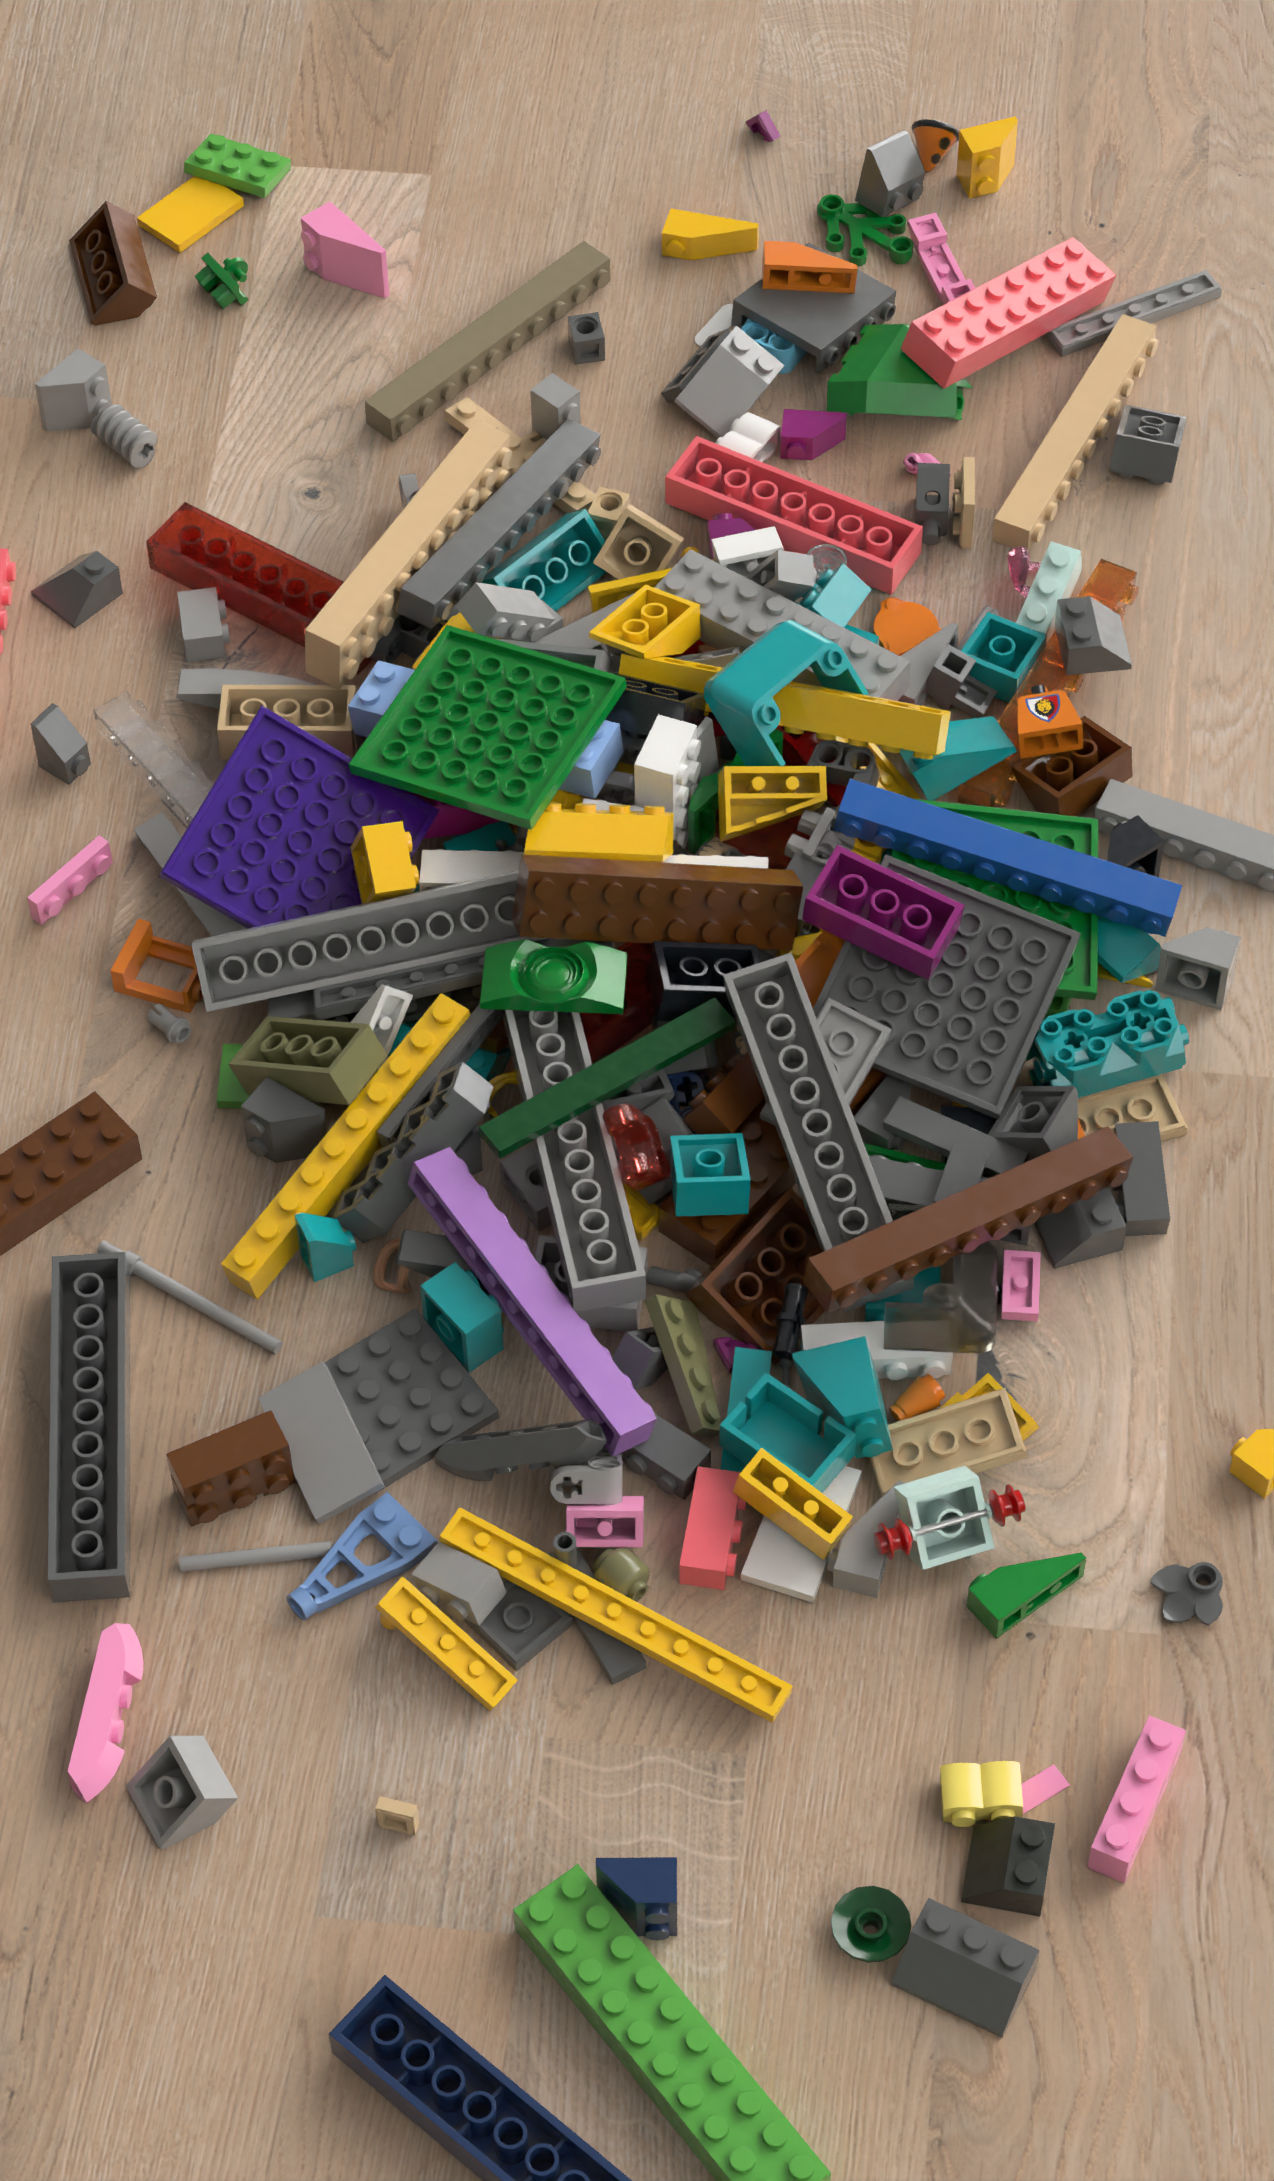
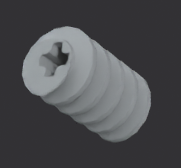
[90,404,157,468]

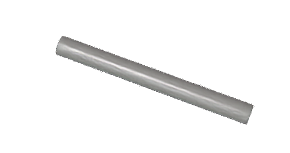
[179,1541,332,1572]

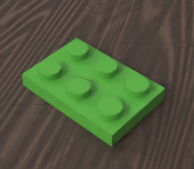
[184,134,291,198]

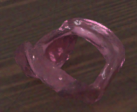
[1007,546,1041,598]

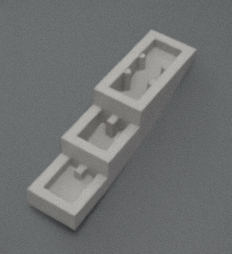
[176,668,317,710]

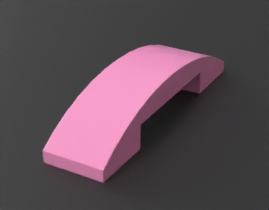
[907,213,975,305]

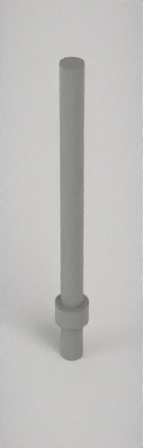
[97,1240,283,1354]

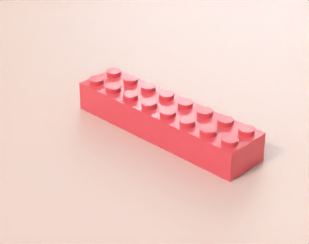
[900,237,1116,389]
[665,436,923,595]

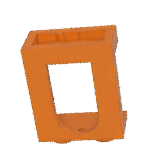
[110,919,203,1013]

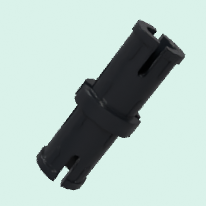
[772,1283,808,1360]

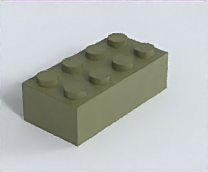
[228,1016,388,1105]

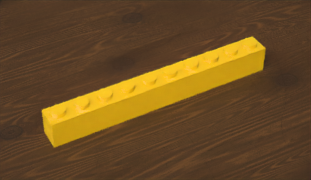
[619,652,951,759]
[221,993,471,1300]

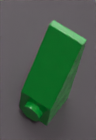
[966,1552,1086,1639]

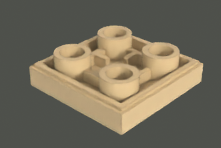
[952,457,975,549]

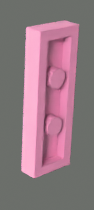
[27,835,113,925]

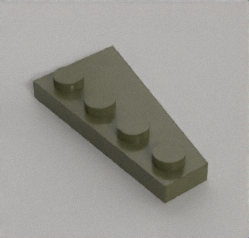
[644,1294,721,1438]

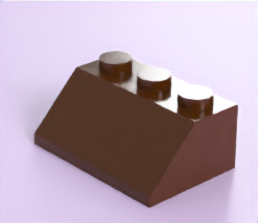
[1011,716,1133,816]

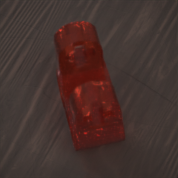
[602,1104,671,1191]

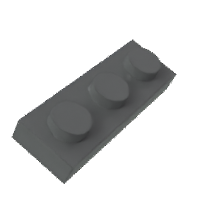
[661,329,730,403]

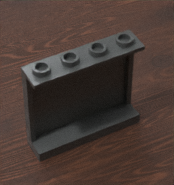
[731,243,896,374]

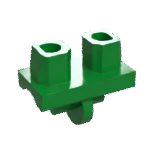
[194,252,249,309]

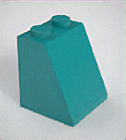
[792,1336,893,1459]

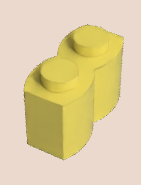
[940,1761,1023,1827]

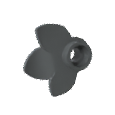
[1150,1562,1223,1626]

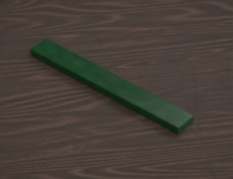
[479,997,736,1159]

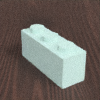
[1016,541,1082,651]

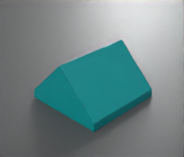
[1098,915,1161,983]

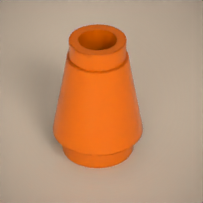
[888,1374,945,1422]

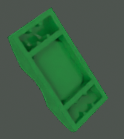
[688,729,783,855]
[480,939,627,1014]

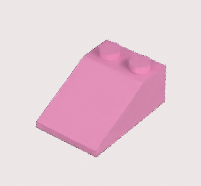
[301,202,390,298]

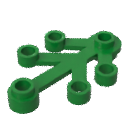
[817,194,913,266]

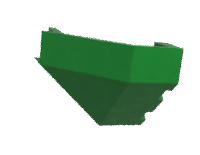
[826,324,974,421]

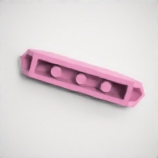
[68,1623,143,1803]

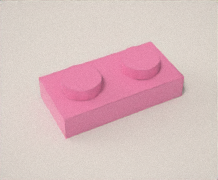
[1001,1250,1041,1322]

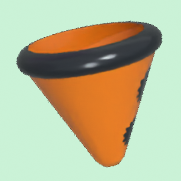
[911,119,959,172]

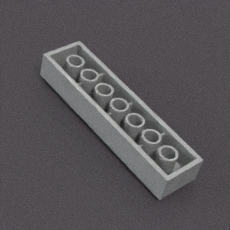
[654,549,910,701]

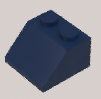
[596,1857,677,1941]

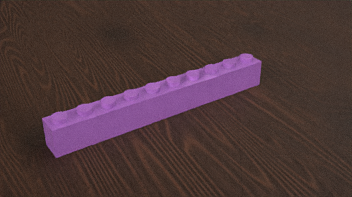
[408,1147,657,1457]

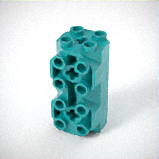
[1026,990,1189,1098]

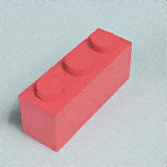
[679,1466,747,1590]

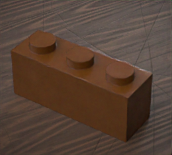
[683,1051,764,1135]

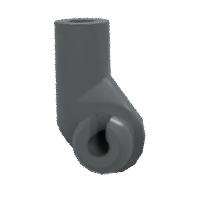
[646,1266,702,1293]

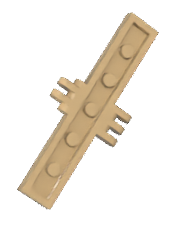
[444,397,596,513]

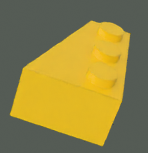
[718,766,827,842]

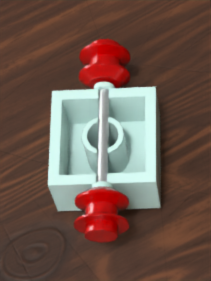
[874,1466,1026,1570]

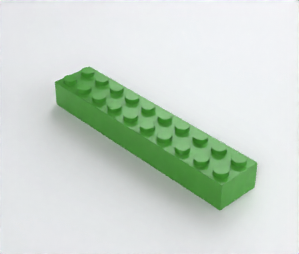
[513,1864,831,2181]

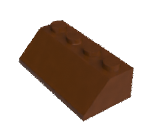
[69,201,157,326]

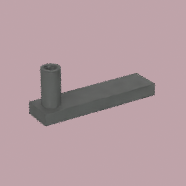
[548,1532,646,1685]

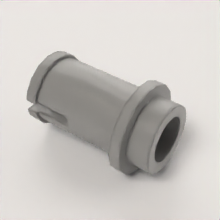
[147,1004,191,1043]

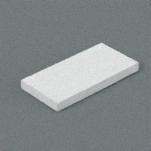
[741,1466,862,1603]

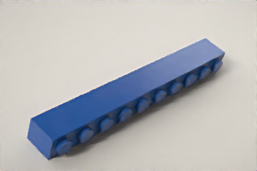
[833,779,1182,937]

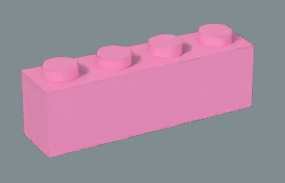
[1087,1715,1186,1883]

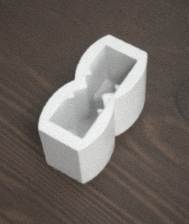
[715,412,781,462]

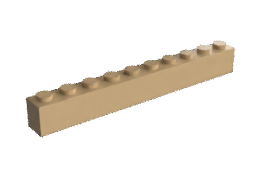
[993,314,1159,553]

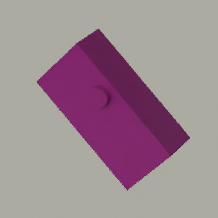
[802,845,965,980]

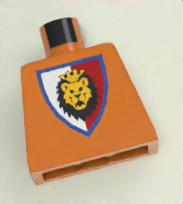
[1017,685,1083,759]

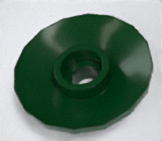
[831,1886,912,1963]

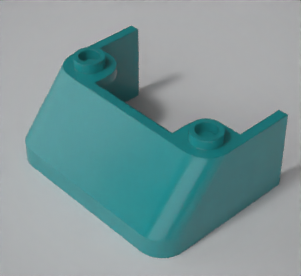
[704,620,868,766]

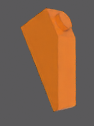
[762,241,857,293]

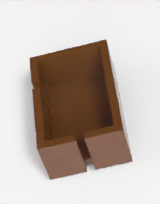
[166,1410,295,1527]

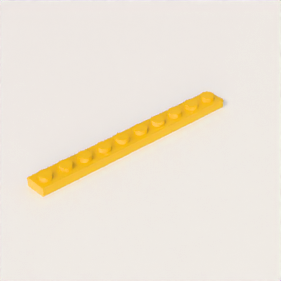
[439,1507,793,1723]

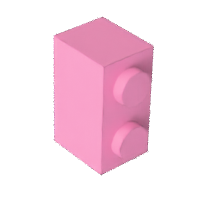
[566,1496,644,1547]

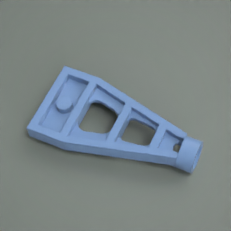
[286,1492,437,1620]

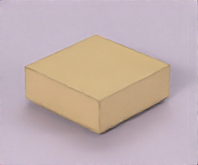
[375,1796,419,1835]

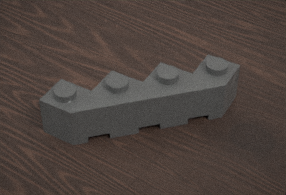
[333,1062,494,1243]

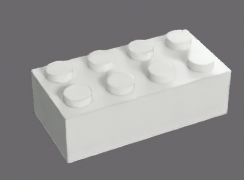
[634,714,701,849]

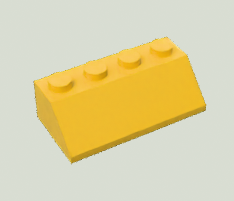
[524,802,674,862]

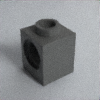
[568,312,605,365]

